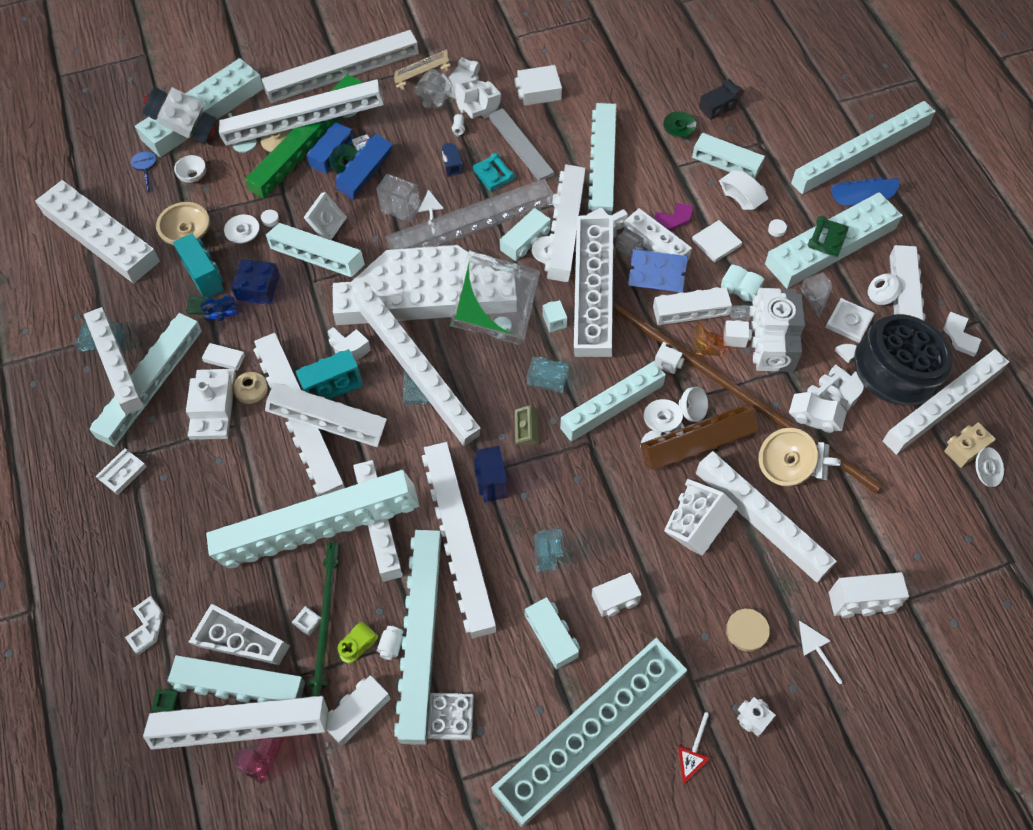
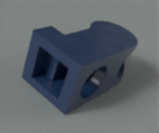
[442,143,463,177]

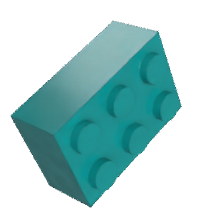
[173,233,224,299]
[296,349,363,400]

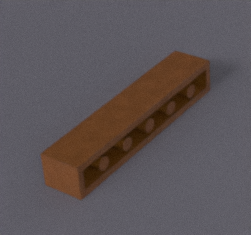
[640,405,759,470]

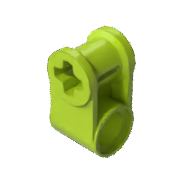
[338,621,378,664]

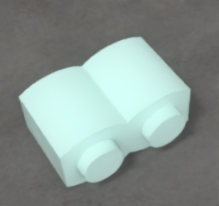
[721,265,764,302]

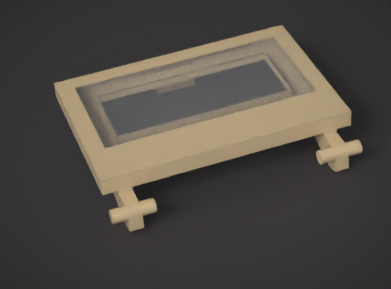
[394,50,450,90]

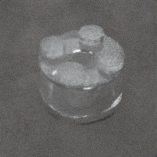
[414,69,453,109]

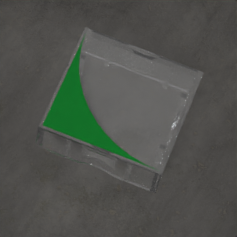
[450,251,540,345]

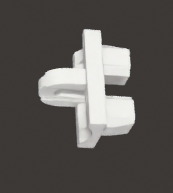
[807,374,842,402]
[811,442,841,480]

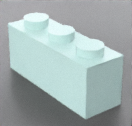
[500,208,550,261]
[525,597,580,670]

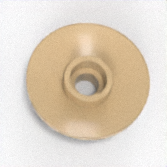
[261,130,291,152]

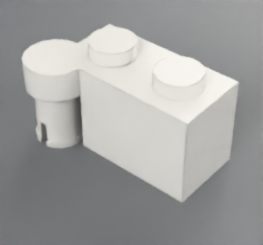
[445,57,480,99]

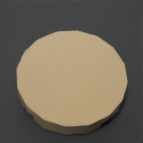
[726,609,769,652]

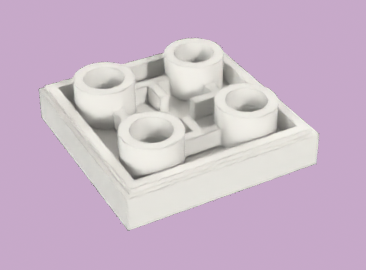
[427,693,474,740]

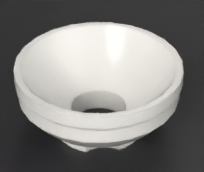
[174,155,206,182]
[868,274,902,305]
[679,387,708,422]

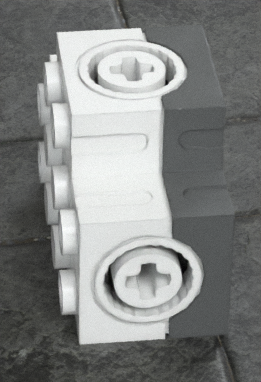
[749,288,805,372]

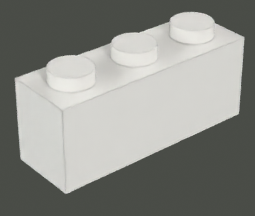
[326,676,391,747]

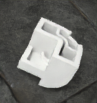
[455,78,501,119]

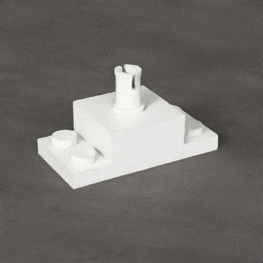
[186,369,236,440]

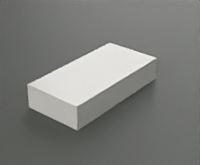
[202,343,245,371]

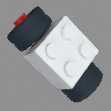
[142,87,217,145]

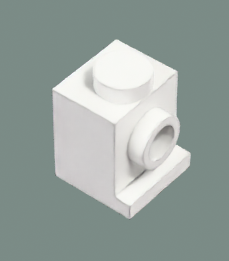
[655,342,685,374]

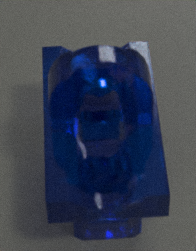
[201,295,238,321]

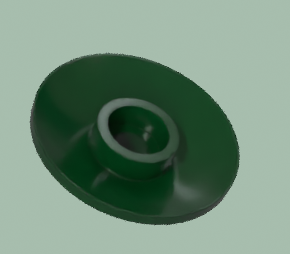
[663,111,696,137]
[330,144,358,174]

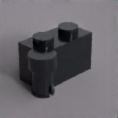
[699,79,744,120]

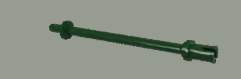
[308,541,340,697]

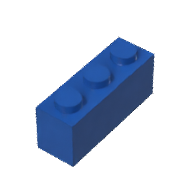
[307,122,354,174]

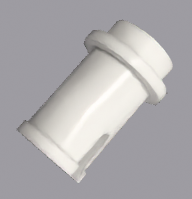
[452,114,465,136]

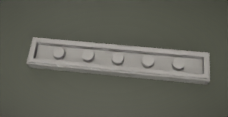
[489,108,554,182]

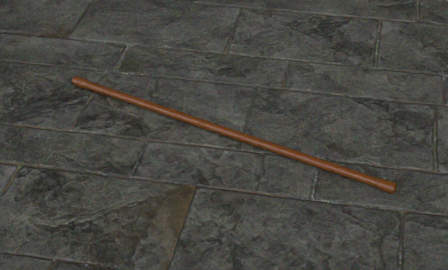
[568,270,883,494]

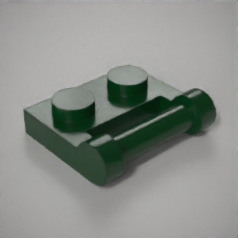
[807,216,849,258]

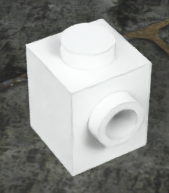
[723,320,752,347]

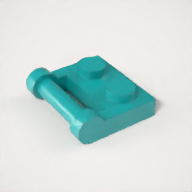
[473,152,516,192]

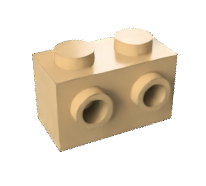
[944,422,996,468]

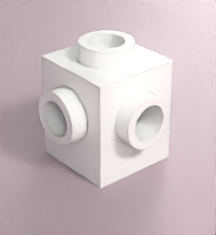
[737,697,775,736]

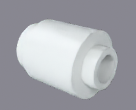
[377,626,403,660]

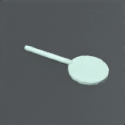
[228,113,257,153]

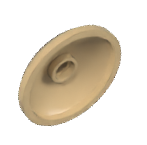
[156,202,210,245]
[759,428,819,486]

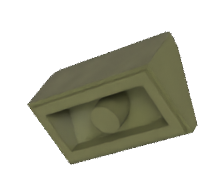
[515,405,539,445]

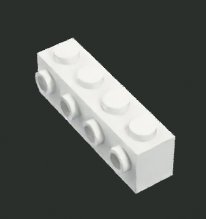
[624,209,692,260]
[653,287,732,325]

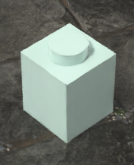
[542,300,567,332]

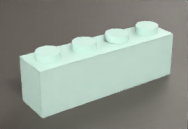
[692,133,765,179]

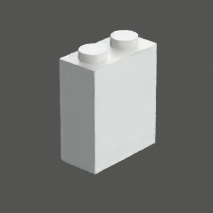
[515,65,562,106]

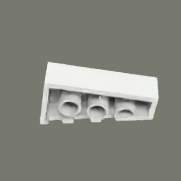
[189,604,290,665]

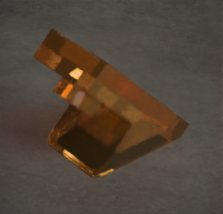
[694,323,724,356]

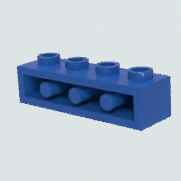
[335,134,393,200]

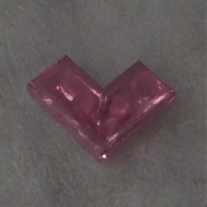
[233,737,282,784]

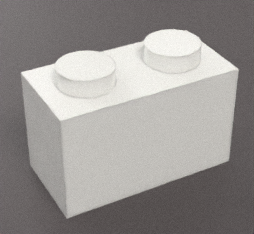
[592,573,642,617]

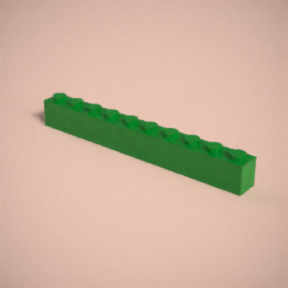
[245,74,363,198]

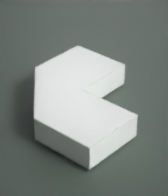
[943,312,981,357]
[125,596,164,655]

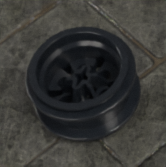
[854,314,952,406]

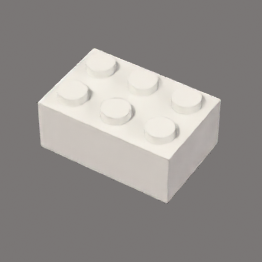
[829,573,909,618]

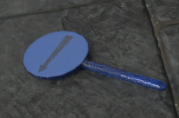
[131,151,156,193]

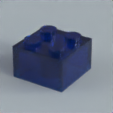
[231,259,280,305]
[473,446,508,502]

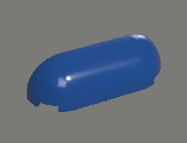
[831,178,899,205]

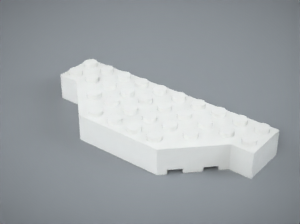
[333,245,517,325]

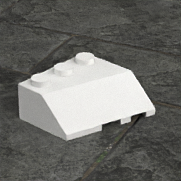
[664,479,738,555]

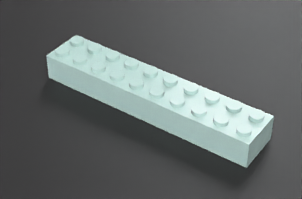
[206,470,419,568]
[492,638,687,828]

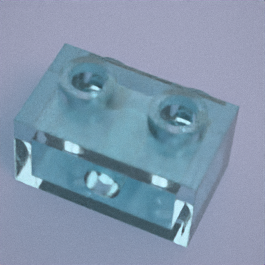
[527,357,569,393]

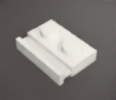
[96,449,147,495]

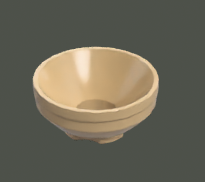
[233,372,268,404]

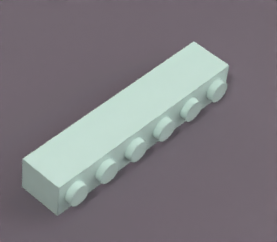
[266,223,365,277]
[560,361,666,442]
[168,656,305,703]

